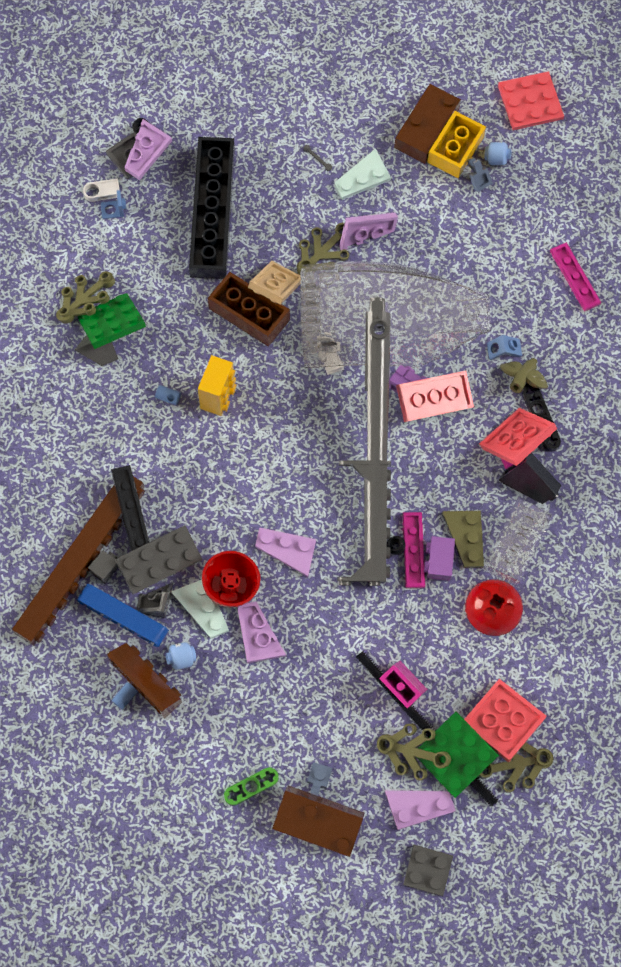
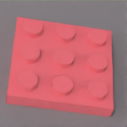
[498,71,564,130]
[479,408,557,466]
[464,679,547,763]

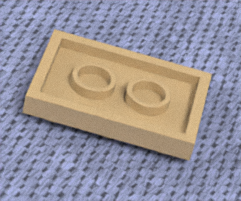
[248,261,304,305]

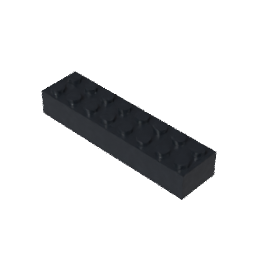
[189,137,235,279]

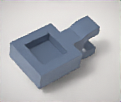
[467,157,493,192]
[307,762,332,796]

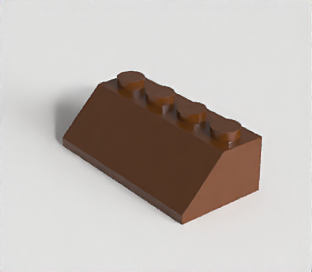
[107,643,182,719]

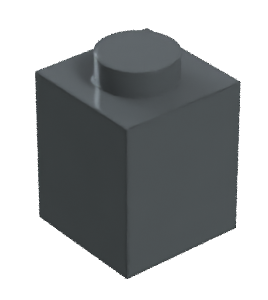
[88,550,119,584]

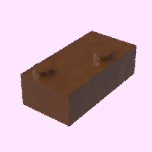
[394,84,461,164]
[208,272,290,347]
[272,785,365,857]

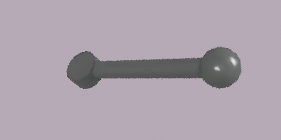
[303,145,332,171]

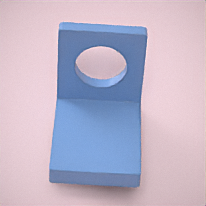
[101,190,126,219]
[487,335,522,360]

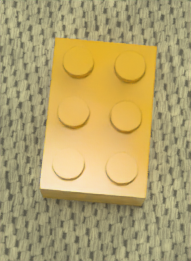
[427,111,486,179]
[198,355,237,416]

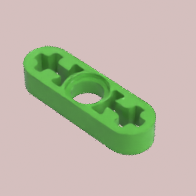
[224,767,279,806]

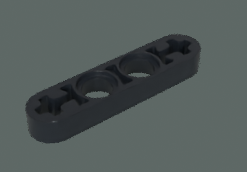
[522,384,561,452]

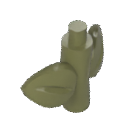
[500,358,548,393]

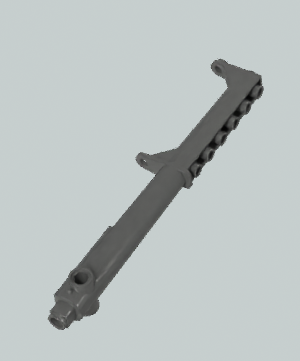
[337,297,391,586]

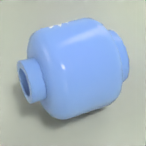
[484,142,511,165]
[166,642,196,670]

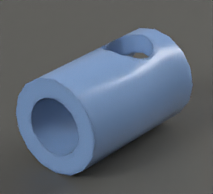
[155,385,181,405]
[111,682,138,710]

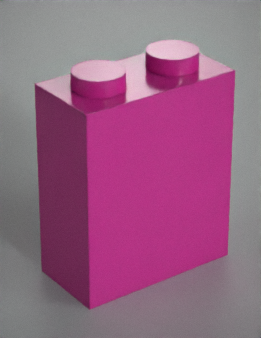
[379,661,428,708]

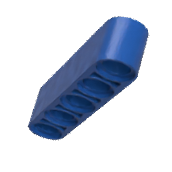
[76,583,169,648]

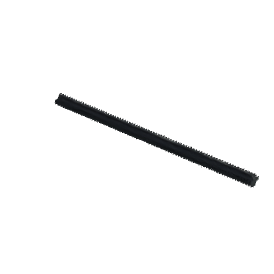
[356,650,498,807]

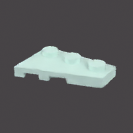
[334,149,391,200]
[171,580,229,639]

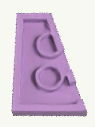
[125,119,172,180]
[339,213,398,250]
[255,528,316,577]
[237,601,286,664]
[385,790,456,830]

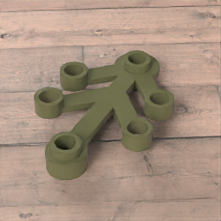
[297,222,349,277]
[56,271,115,324]
[377,723,451,781]
[479,742,554,793]

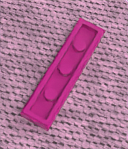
[550,242,601,312]
[402,512,425,589]

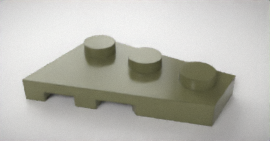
[442,511,484,568]

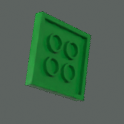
[77,293,146,349]
[416,711,499,798]

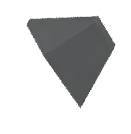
[75,335,118,367]
[136,582,173,618]

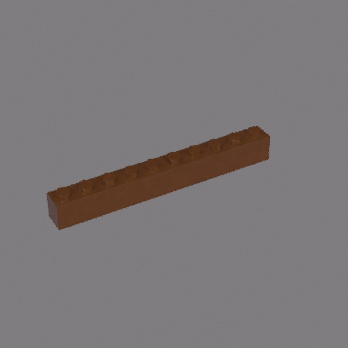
[12,476,145,646]

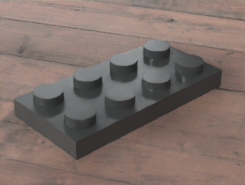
[115,525,203,595]

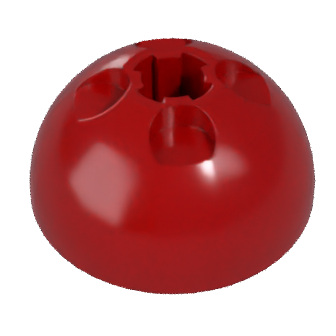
[202,551,260,608]
[465,579,523,636]

